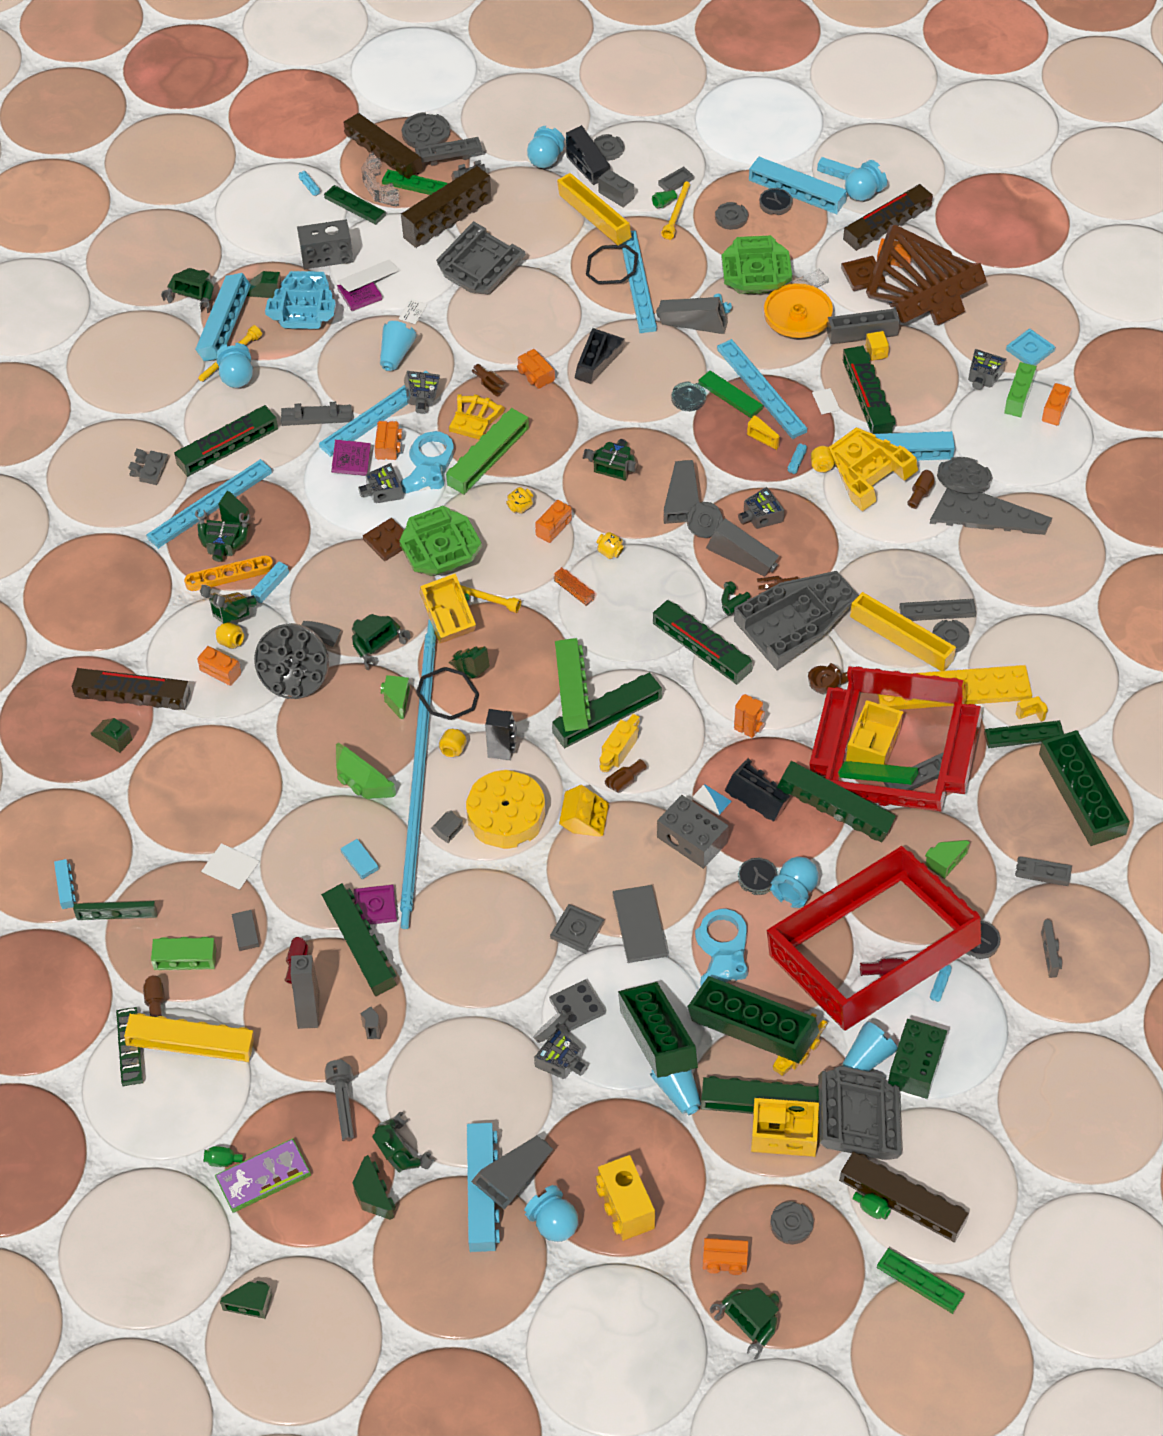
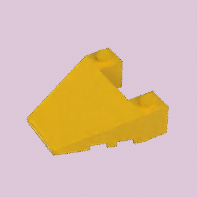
[829,427,918,511]

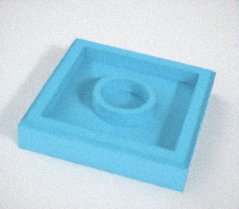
[1006,328,1056,366]

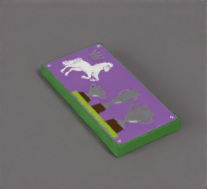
[215,1138,311,1213]

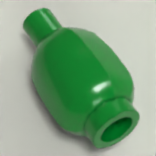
[203,1146,243,1167]
[852,1192,891,1220]

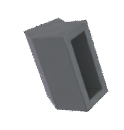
[431,810,464,843]
[360,1007,380,1039]

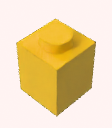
[865,331,889,361]

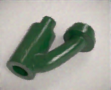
[721,581,751,616]

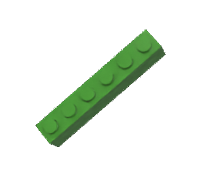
[446,408,529,495]
[555,638,591,732]

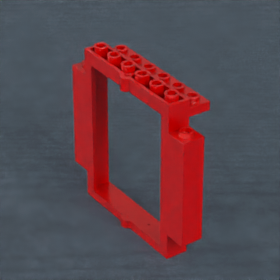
[809,666,982,812]

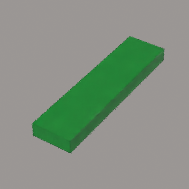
[382,169,448,195]
[698,370,763,419]
[838,761,918,785]
[877,1248,965,1314]

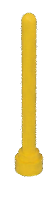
[661,181,690,240]
[198,325,262,382]
[460,585,522,613]

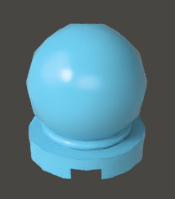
[527,126,565,168]
[845,160,887,201]
[216,343,253,388]
[770,856,819,908]
[524,1185,578,1242]

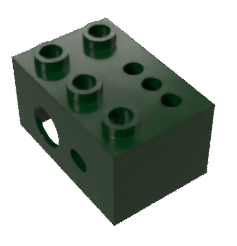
[888,1018,948,1099]

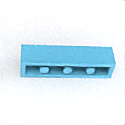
[817,157,857,180]
[251,561,289,603]
[54,859,76,909]

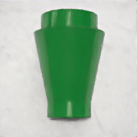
[652,190,677,208]

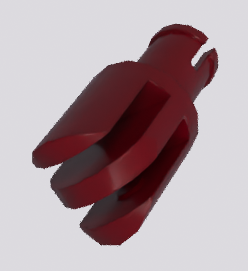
[284,937,309,984]
[860,958,905,977]

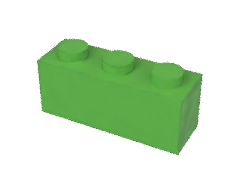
[1004,362,1037,417]
[151,937,216,970]

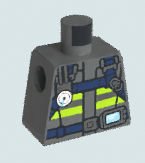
[968,349,1007,390]
[404,371,440,414]
[358,463,403,503]
[738,487,784,529]
[534,1028,587,1079]

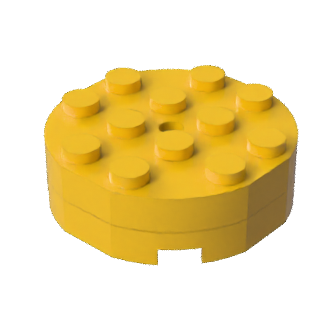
[466,770,545,849]

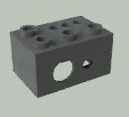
[297,219,354,270]
[657,795,729,869]

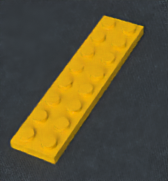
[877,665,1032,710]

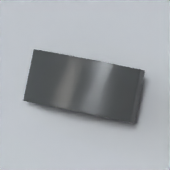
[301,621,341,647]

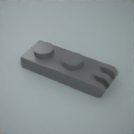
[1015,857,1072,886]
[1041,919,1062,978]

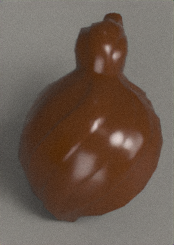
[808,663,848,695]

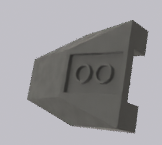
[734,571,859,671]

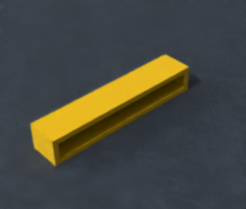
[557,173,631,246]
[850,592,956,671]
[124,1013,254,1062]

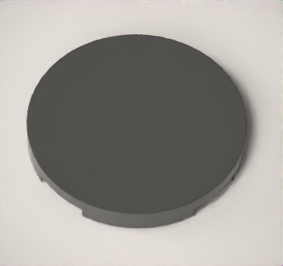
[401,112,450,148]
[937,457,992,493]

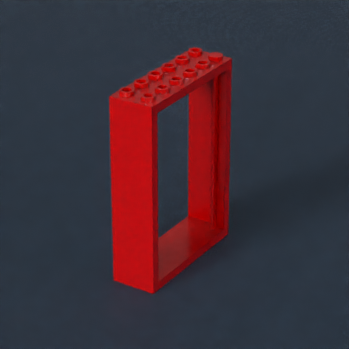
[767,846,981,1031]

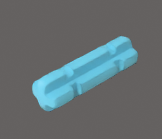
[298,171,320,196]
[788,443,807,474]
[930,965,952,1002]

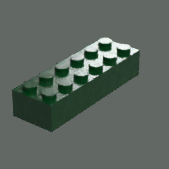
[1039,730,1130,847]
[687,976,819,1064]
[618,982,698,1078]

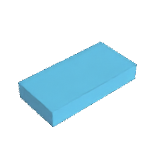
[340,839,379,879]

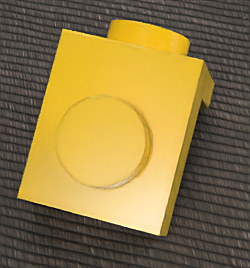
[1015,696,1048,722]

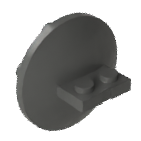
[254,623,329,699]

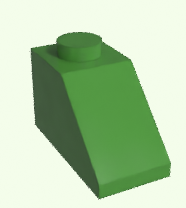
[381,675,410,719]
[925,840,970,879]

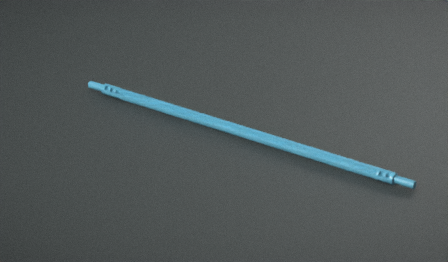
[400,619,436,929]

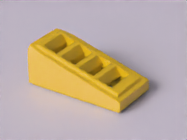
[747,415,779,450]

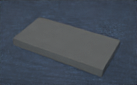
[612,885,667,963]

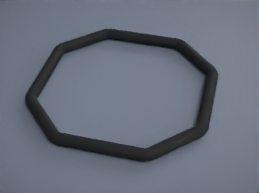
[586,244,638,284]
[416,667,479,720]

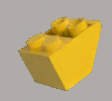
[559,784,609,837]

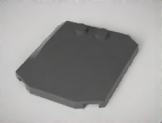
[436,221,526,294]
[818,1066,902,1160]

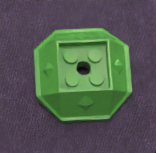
[721,235,792,294]
[400,505,482,576]

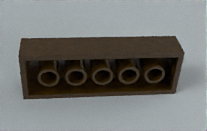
[401,166,491,248]

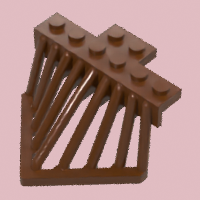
[866,225,987,325]

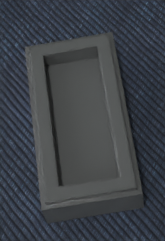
[658,166,694,191]
[232,910,259,951]

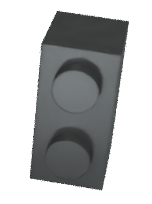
[598,169,634,208]

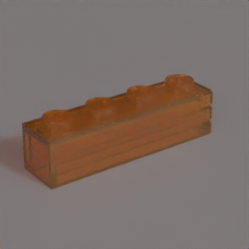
[554,567,594,606]

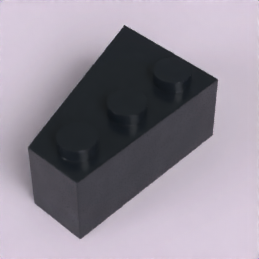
[566,125,611,185]
[574,328,625,384]
[485,709,517,761]
[724,758,790,822]

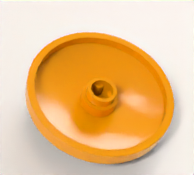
[764,284,833,338]

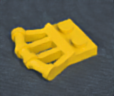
[449,394,505,440]

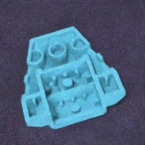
[265,271,336,329]

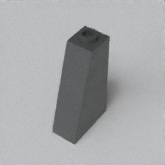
[656,297,728,334]
[663,460,699,524]
[706,518,779,577]
[291,955,319,1029]
[471,1135,553,1210]

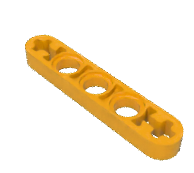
[184,555,273,591]

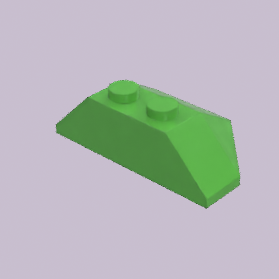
[336,742,396,799]

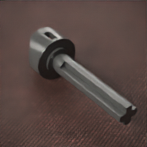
[324,1059,355,1141]

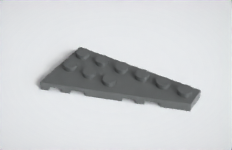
[930,488,1052,535]

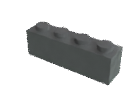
[827,308,899,344]

